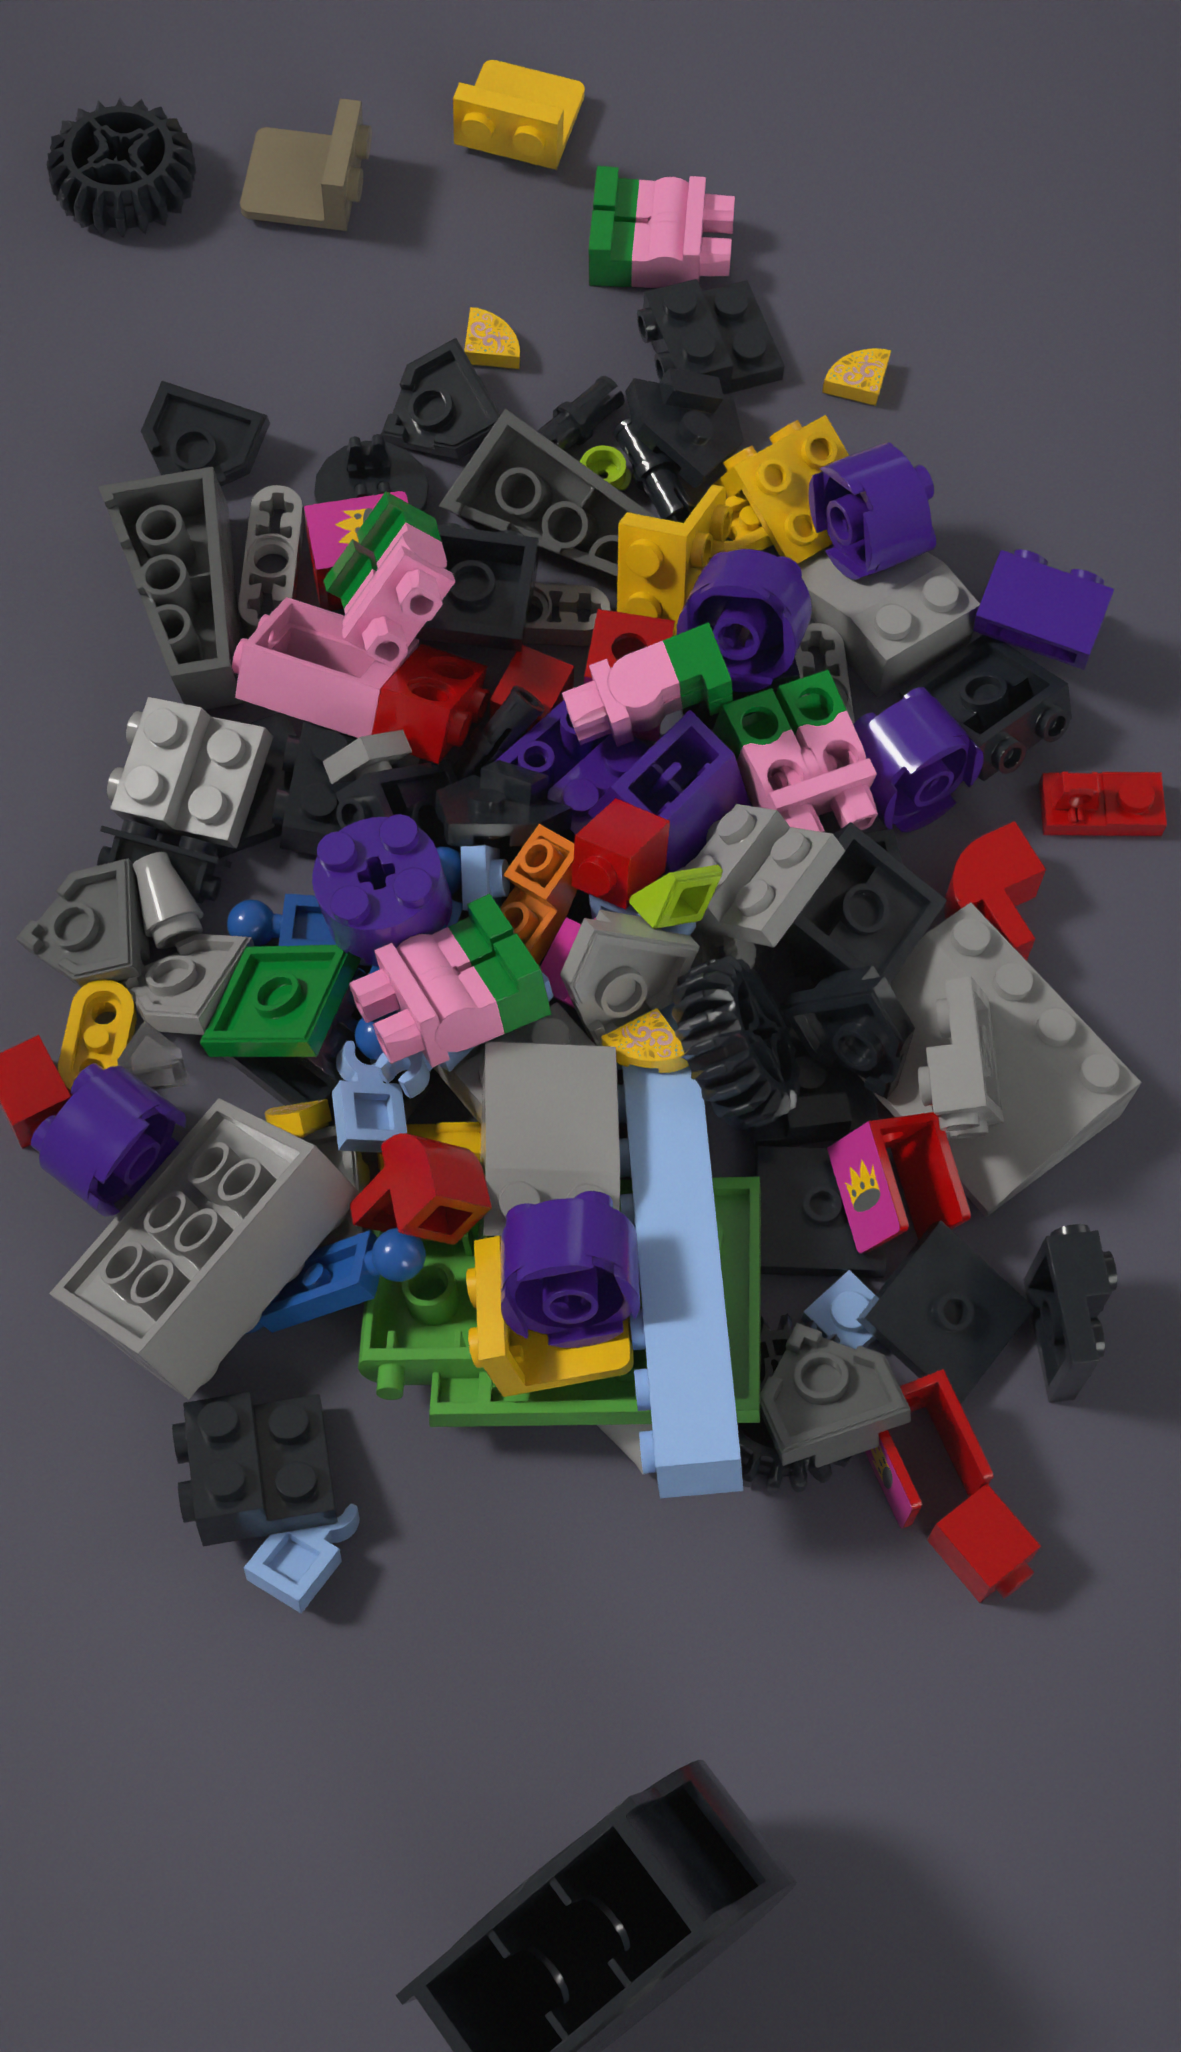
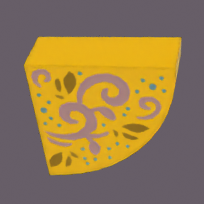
[464,307,520,369]
[822,348,891,406]
[601,1008,689,1073]
[264,1099,332,1138]

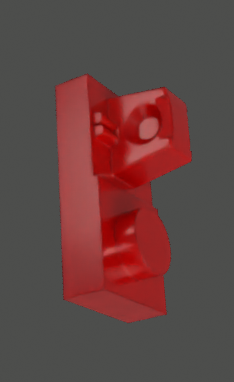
[1039,771,1167,836]

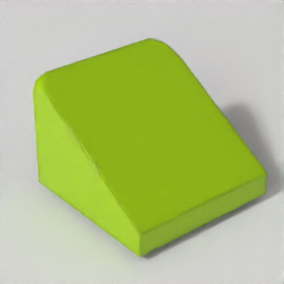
[629,865,723,929]

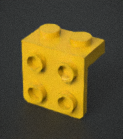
[453,60,585,170]
[712,415,849,564]
[617,484,733,636]
[466,1236,634,1397]

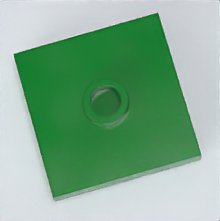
[200,945,361,1057]

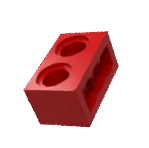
[372,644,490,764]

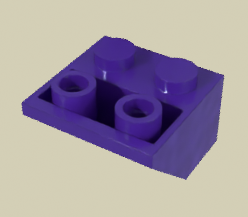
[973,549,1114,670]
[496,700,650,842]
[587,710,751,881]

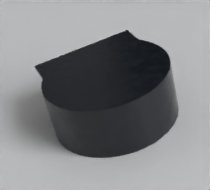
[396,1759,797,2052]

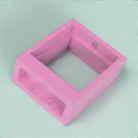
[232,597,419,738]

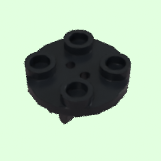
[314,434,429,512]

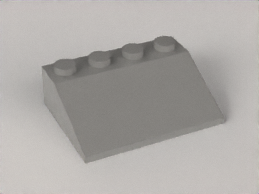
[858,902,1142,1217]
[49,1098,360,1400]

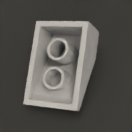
[798,544,980,698]
[478,1041,620,1240]

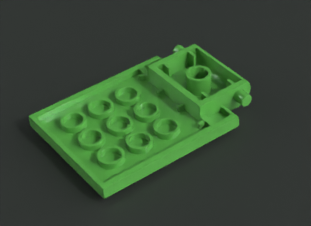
[358,1177,761,1427]

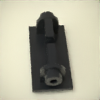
[97,819,232,904]

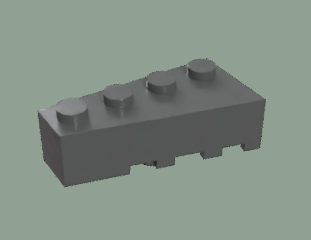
[439,409,657,578]
[98,467,246,710]

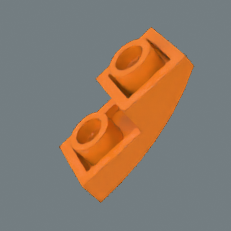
[500,824,577,965]

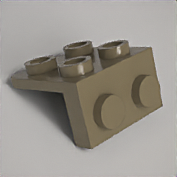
[240,98,372,231]

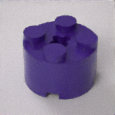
[808,442,936,580]
[677,549,812,692]
[853,687,984,832]
[312,814,453,967]
[31,1063,187,1217]
[501,1191,640,1348]

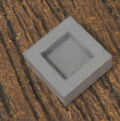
[323,730,412,784]

